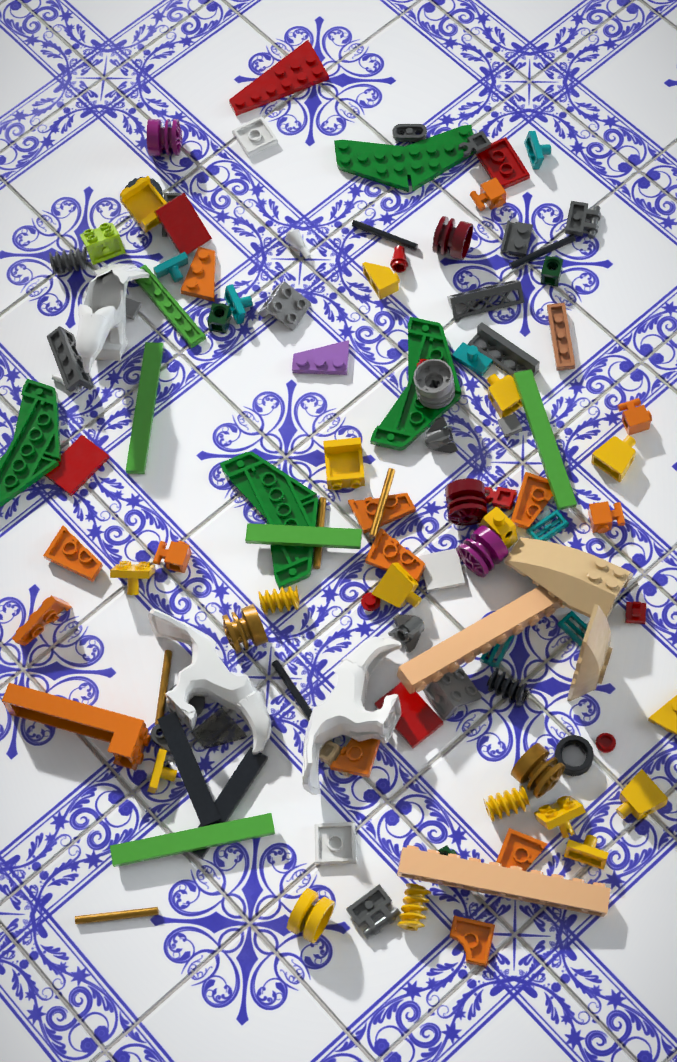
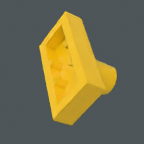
[147,748,177,794]
[564,835,609,870]

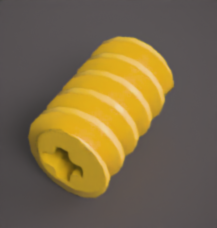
[258,585,300,615]
[483,785,530,822]
[397,883,431,931]

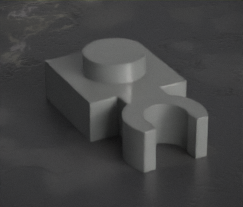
[458,131,492,158]

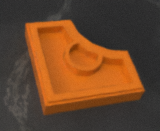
[449,916,495,967]

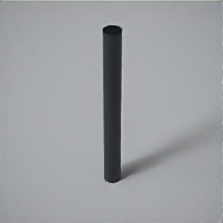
[352,220,418,251]
[509,234,576,269]
[272,660,312,720]

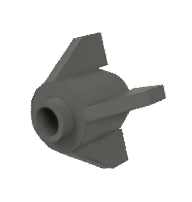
[424,416,458,453]
[388,614,425,653]

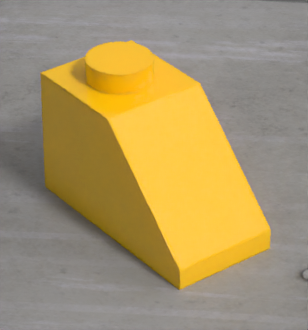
[362,262,400,299]

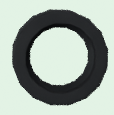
[554,735,594,776]

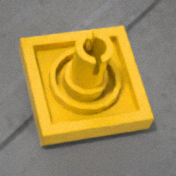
[110,561,156,595]
[534,796,586,838]

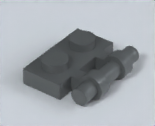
[565,201,601,239]
[346,884,401,939]

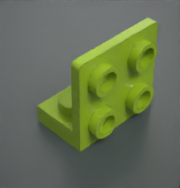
[80,222,126,265]

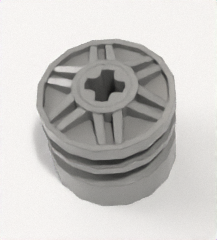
[413,359,455,409]

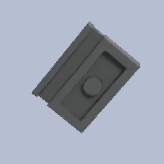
[500,220,533,257]

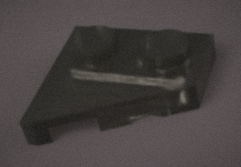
[191,707,247,749]

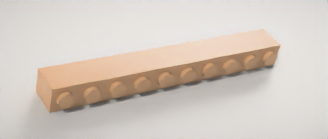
[397,585,566,694]
[397,845,611,917]

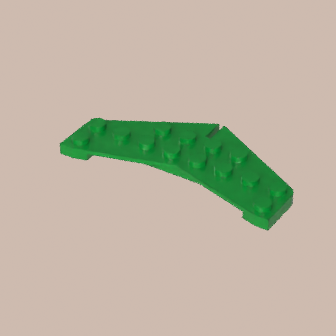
[334,125,474,192]
[370,317,462,451]
[0,379,61,508]
[220,452,319,590]

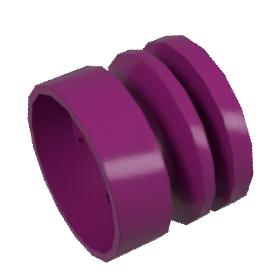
[147,119,182,156]
[456,525,508,578]

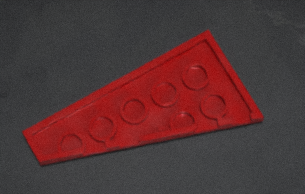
[229,40,329,116]

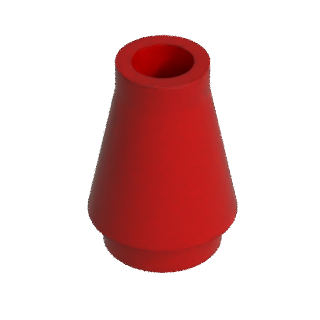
[390,246,408,273]

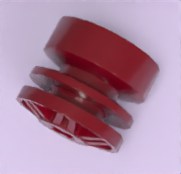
[432,216,473,260]
[445,478,488,526]

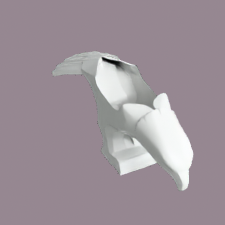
[76,263,150,373]
[148,608,272,755]
[302,636,402,795]

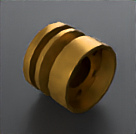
[222,604,268,654]
[511,743,565,798]

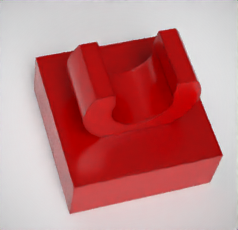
[625,601,646,624]

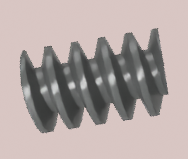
[49,247,88,274]

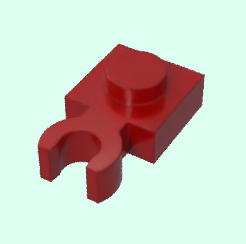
[485,487,517,510]

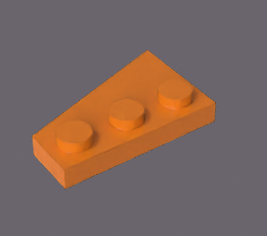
[181,247,216,302]
[511,472,553,530]
[348,493,416,534]
[43,525,103,582]
[365,528,426,582]
[12,595,72,646]
[329,738,381,778]
[496,828,548,871]

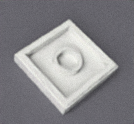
[232,116,278,158]
[419,548,465,593]
[314,822,357,866]

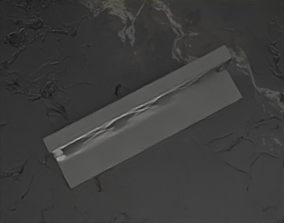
[447,279,525,320]
[468,322,540,377]
[46,326,94,392]

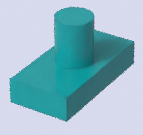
[524,131,552,170]
[153,252,188,283]
[224,284,253,325]
[452,342,493,376]

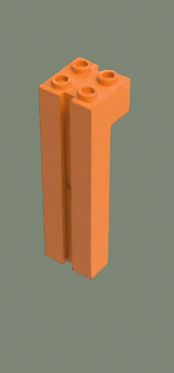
[2,683,151,770]

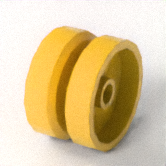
[286,888,335,943]

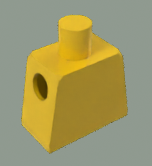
[487,374,523,418]
[591,435,636,482]
[479,507,518,549]
[372,562,422,608]
[616,769,668,820]

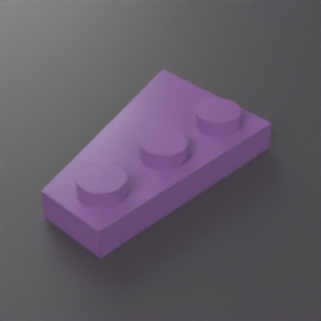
[292,340,350,375]

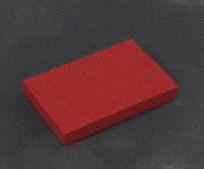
[475,137,530,189]
[154,193,212,255]
[45,435,110,496]
[374,682,444,748]

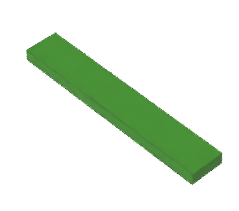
[134,264,206,348]
[245,523,362,549]

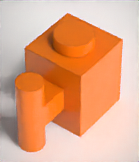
[469,177,506,211]
[617,398,652,436]
[588,501,625,533]
[153,541,192,573]

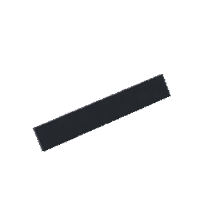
[157,711,221,827]
[190,747,268,860]

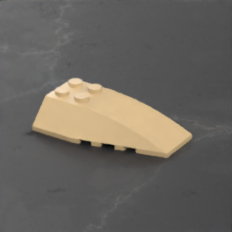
[504,537,633,619]
[567,604,613,701]

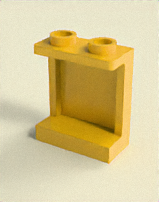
[120,176,168,233]
[323,437,365,490]

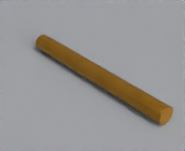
[369,468,395,538]
[313,497,327,569]
[155,650,173,725]
[75,907,159,924]

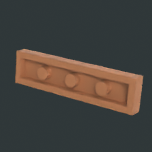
[547,303,575,371]

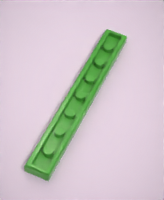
[125,342,164,474]
[513,369,577,510]
[110,813,275,867]

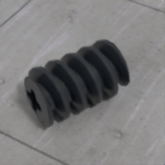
[487,667,532,708]

